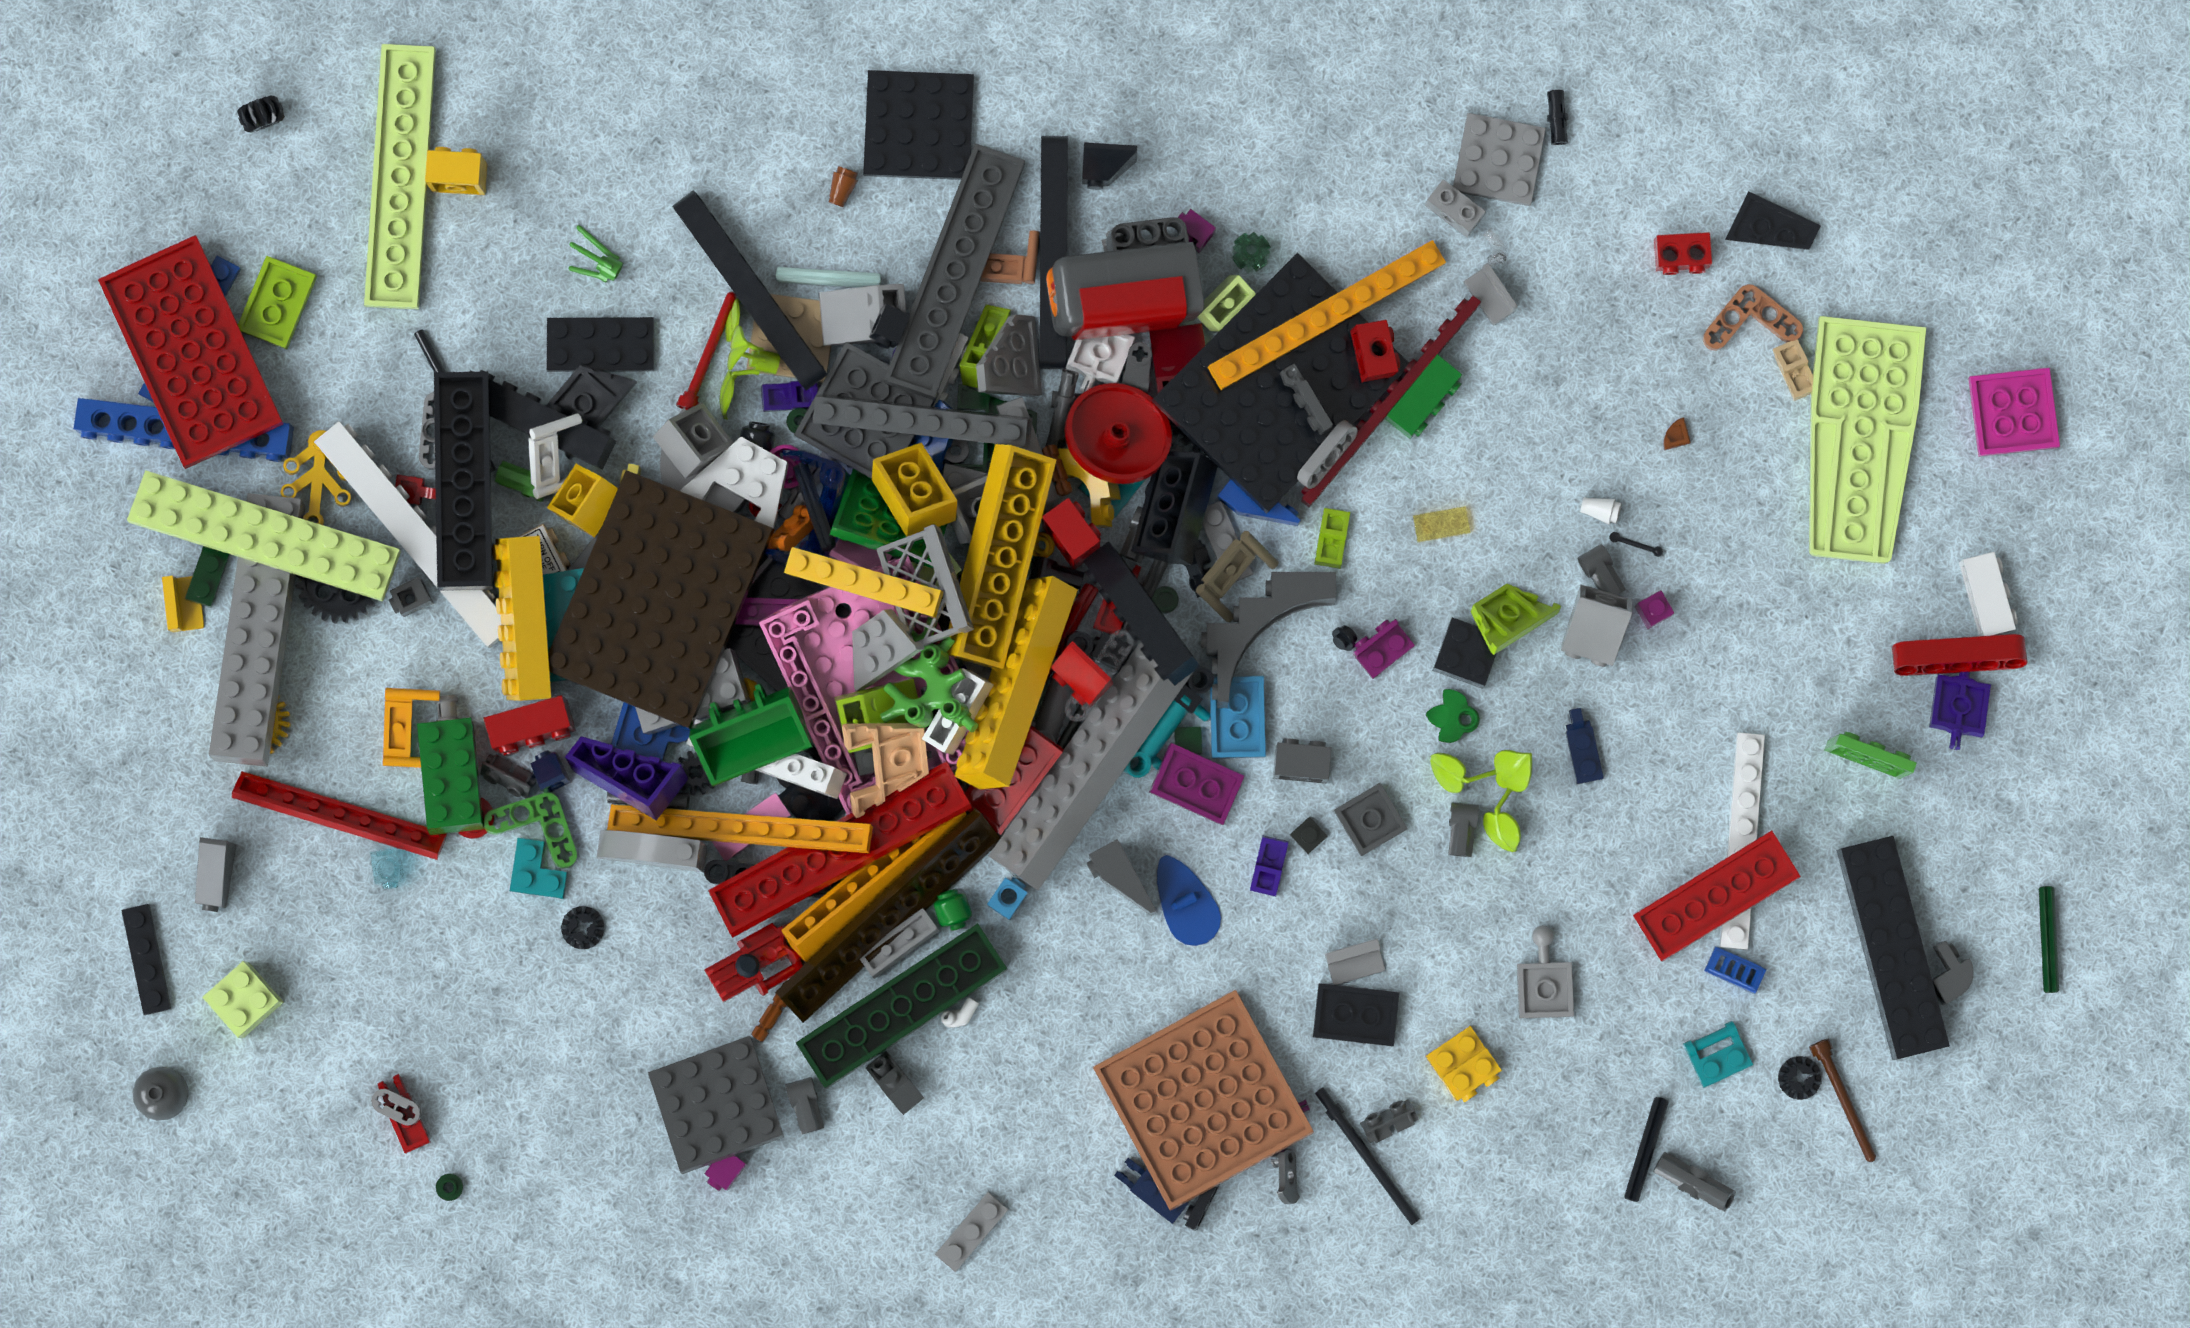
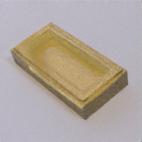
[1413,506,1470,543]

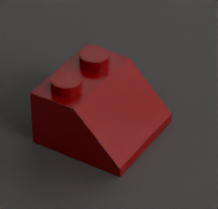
[1051,641,1113,707]

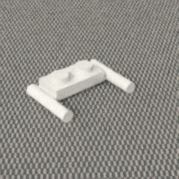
[529,413,582,499]

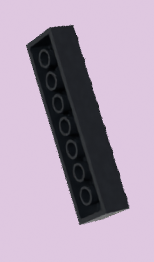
[434,371,493,591]
[1836,836,1950,1060]

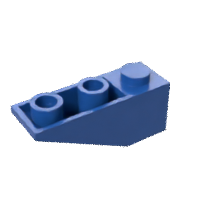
[1217,479,1301,526]

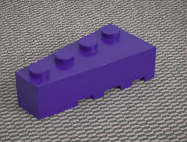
[565,736,688,821]

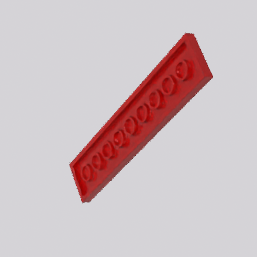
[708,761,972,938]

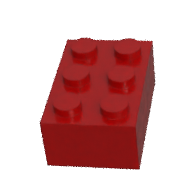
[1042,498,1101,569]
[484,695,576,756]

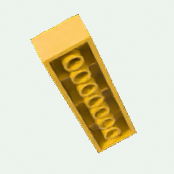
[947,444,1056,669]
[954,576,1078,789]

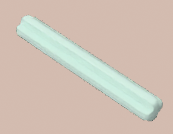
[776,267,881,287]

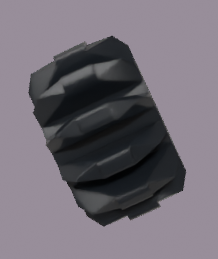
[237,95,285,133]
[678,751,715,796]

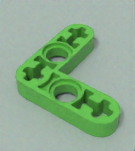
[483,792,577,869]

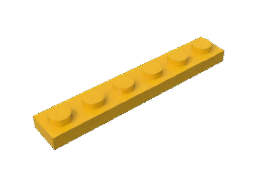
[784,547,944,618]

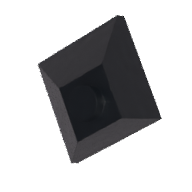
[1082,142,1137,190]

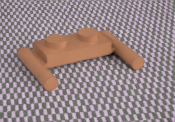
[980,230,1040,284]

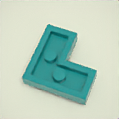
[509,838,568,899]

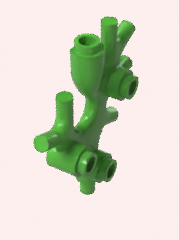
[880,617,978,732]

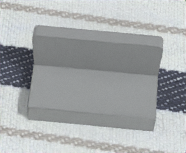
[1463,263,1518,326]
[1325,939,1385,985]

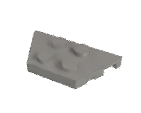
[852,609,924,691]

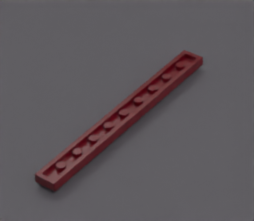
[1301,295,1481,508]

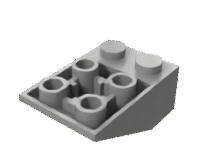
[819,284,906,346]

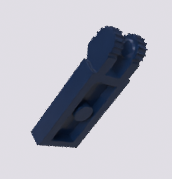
[1114,1158,1189,1224]

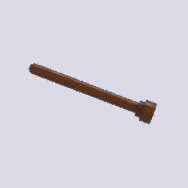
[1809,1038,1876,1162]

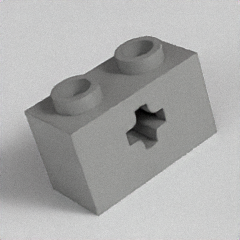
[1425,179,1486,238]

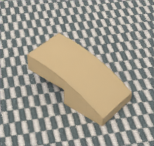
[1772,339,1819,401]

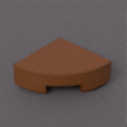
[1663,417,1691,451]

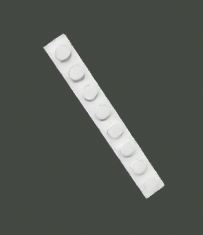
[1720,732,1765,950]

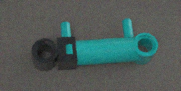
[1123,666,1214,778]

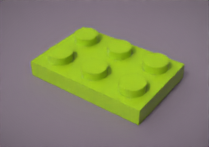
[238,255,317,350]

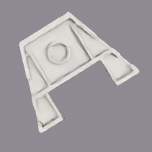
[680,437,789,529]

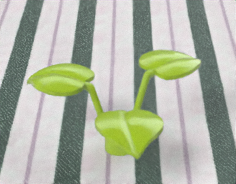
[719,297,780,420]
[1430,750,1532,852]

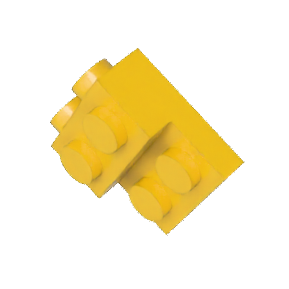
[1425,1026,1502,1102]

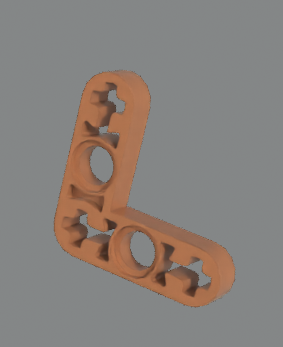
[1703,284,1803,351]

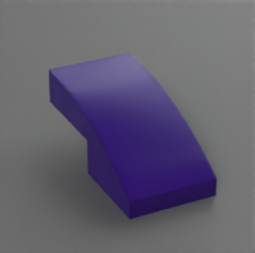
[761,381,818,412]
[1250,835,1289,897]

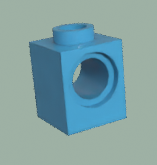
[987,877,1028,920]

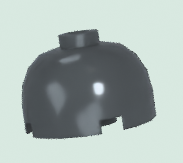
[132,1067,188,1121]

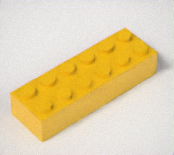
[492,536,551,701]

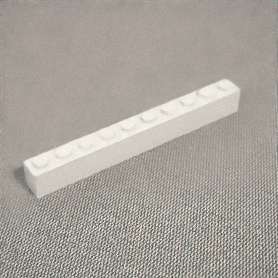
[314,421,501,648]

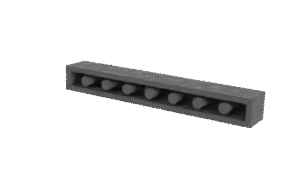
[813,394,1033,447]

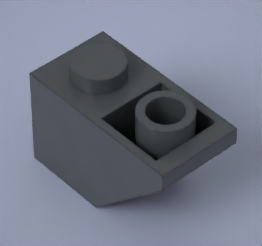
[866,1051,924,1115]

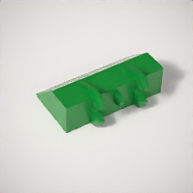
[689,684,813,786]

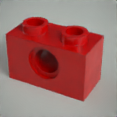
[1350,320,1400,382]

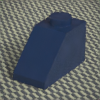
[530,750,571,793]

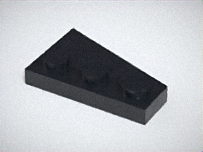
[1725,191,1821,250]

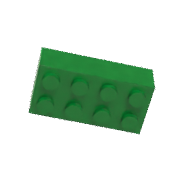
[417,717,484,835]

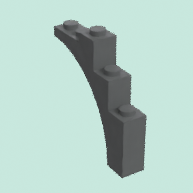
[1201,572,1336,708]

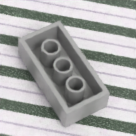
[635,648,751,735]

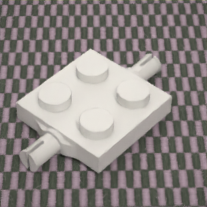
[1066,334,1135,393]

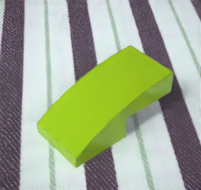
[1314,508,1350,569]

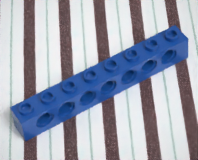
[73,398,294,462]

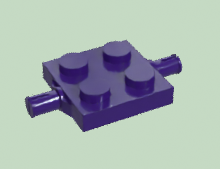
[1929,672,1991,750]

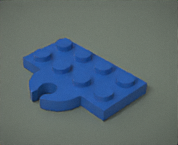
[611,702,703,761]

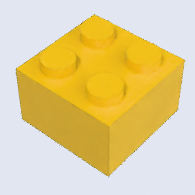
[425,147,488,195]
[547,463,618,538]

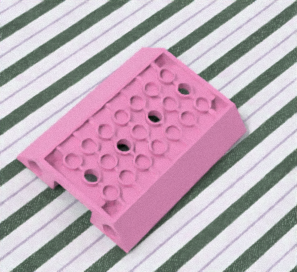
[759,556,975,815]

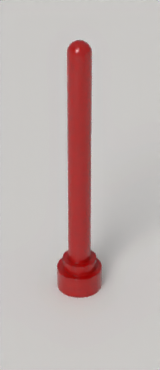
[676,292,736,410]

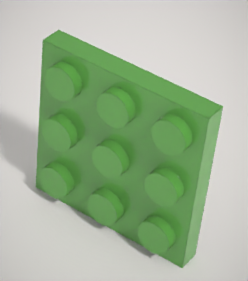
[1824,731,1917,779]

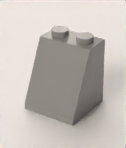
[1561,584,1632,667]

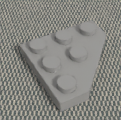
[976,315,1042,397]

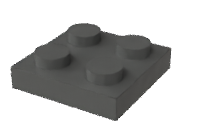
[1333,783,1408,856]

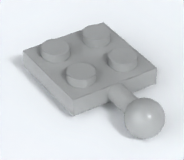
[1517,925,1574,1018]

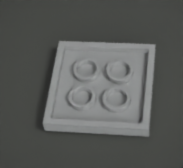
[1453,113,1546,206]

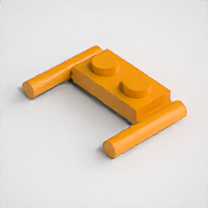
[383,688,440,768]

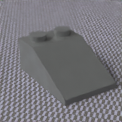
[1087,839,1156,916]

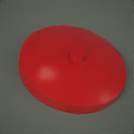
[1065,383,1172,484]

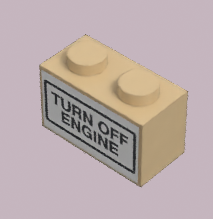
[518,524,571,574]

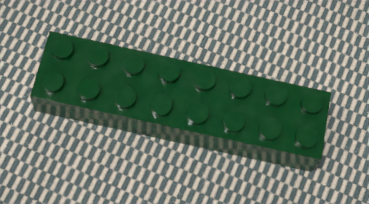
[795,923,1008,1089]

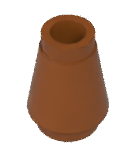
[828,166,858,207]

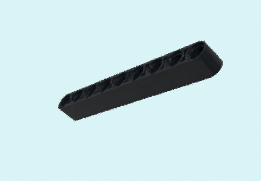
[1039,136,1068,369]
[672,190,828,391]

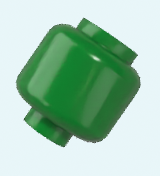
[934,889,972,931]

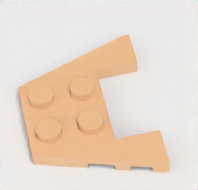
[842,723,929,818]

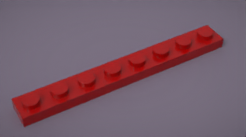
[232,771,447,860]

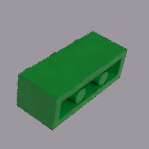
[1385,354,1462,439]

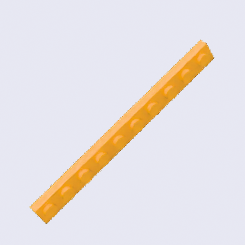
[1207,240,1446,390]
[607,804,873,853]

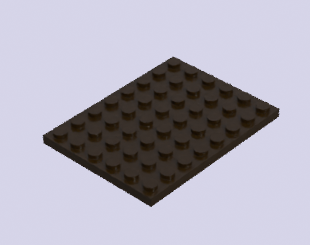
[548,470,775,729]

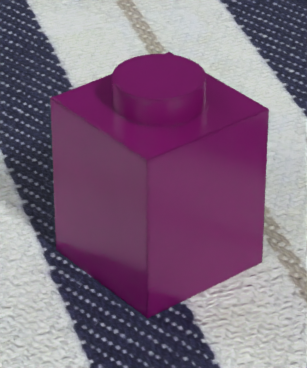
[1634,590,1674,629]
[704,1156,747,1191]

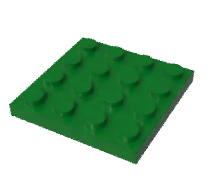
[830,468,947,568]

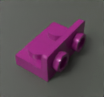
[1353,619,1415,679]

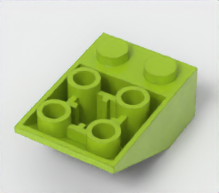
[834,678,926,753]

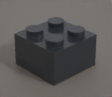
[1432,617,1497,689]

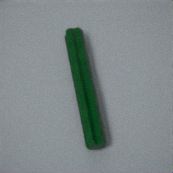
[2038,886,2059,993]

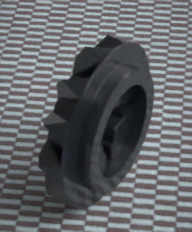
[561,906,604,949]
[1778,1056,1822,1100]

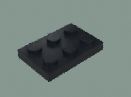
[1312,983,1400,1047]

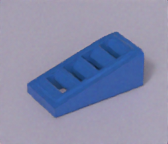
[1704,946,1767,994]

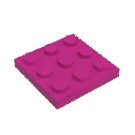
[1968,368,2060,457]

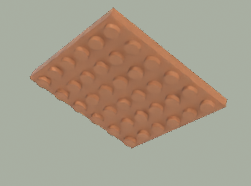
[1093,990,1314,1211]

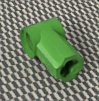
[494,461,545,502]

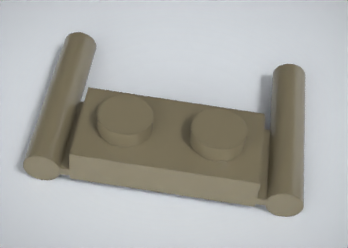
[1196,531,1279,622]

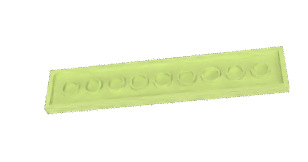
[364,44,436,310]
[127,470,401,601]

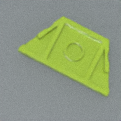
[1470,584,1561,655]

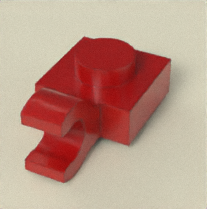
[395,474,436,505]

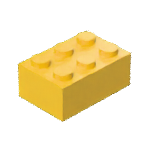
[872,442,957,537]

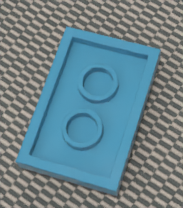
[1210,676,1266,759]

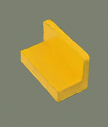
[162,575,204,632]

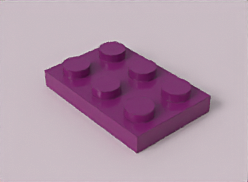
[1149,743,1244,825]

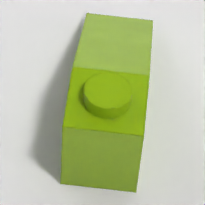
[959,304,1011,388]

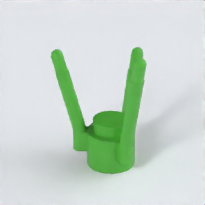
[568,225,624,283]

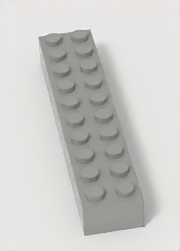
[209,493,306,767]
[988,642,1193,890]

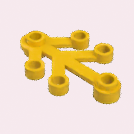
[281,430,351,525]

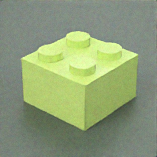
[202,961,284,1038]

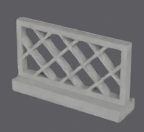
[876,524,974,646]

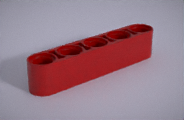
[1892,634,2028,676]

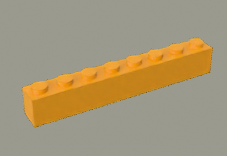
[781,812,967,962]

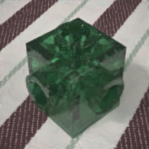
[1231,232,1271,273]

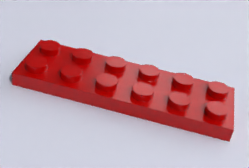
[1633,830,1801,962]

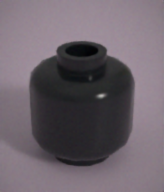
[740,421,775,452]

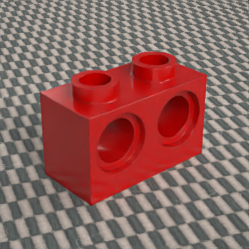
[1654,232,1712,275]

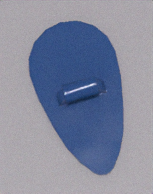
[1157,855,1221,946]

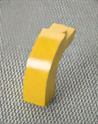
[1058,449,1121,528]

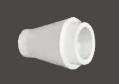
[1580,497,1622,525]

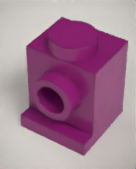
[1178,209,1216,253]

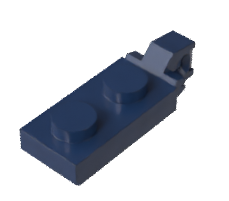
[1565,708,1604,785]

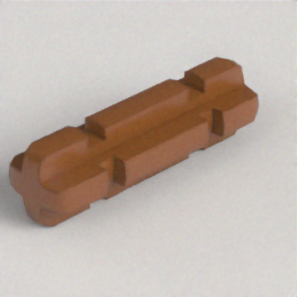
[1042,444,1072,496]
[751,994,786,1042]

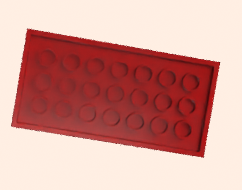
[98,235,284,469]

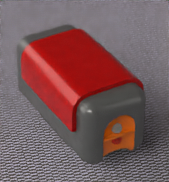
[1046,217,1204,340]

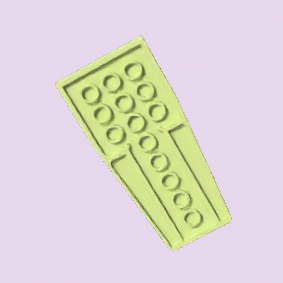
[1809,316,1926,564]

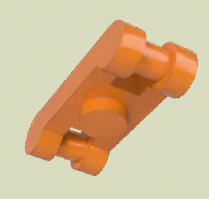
[767,505,814,551]

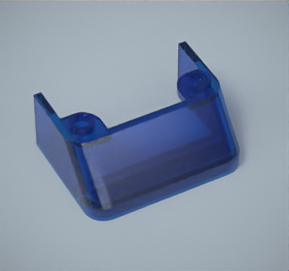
[764,450,851,564]

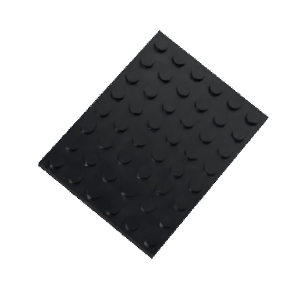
[1151,252,1409,514]

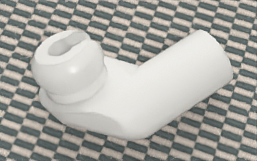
[941,997,979,1028]

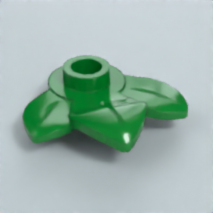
[1426,689,1480,743]

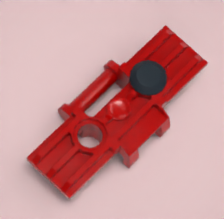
[704,921,803,1003]

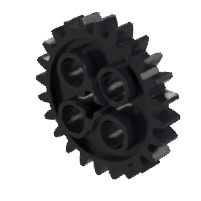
[295,574,376,624]

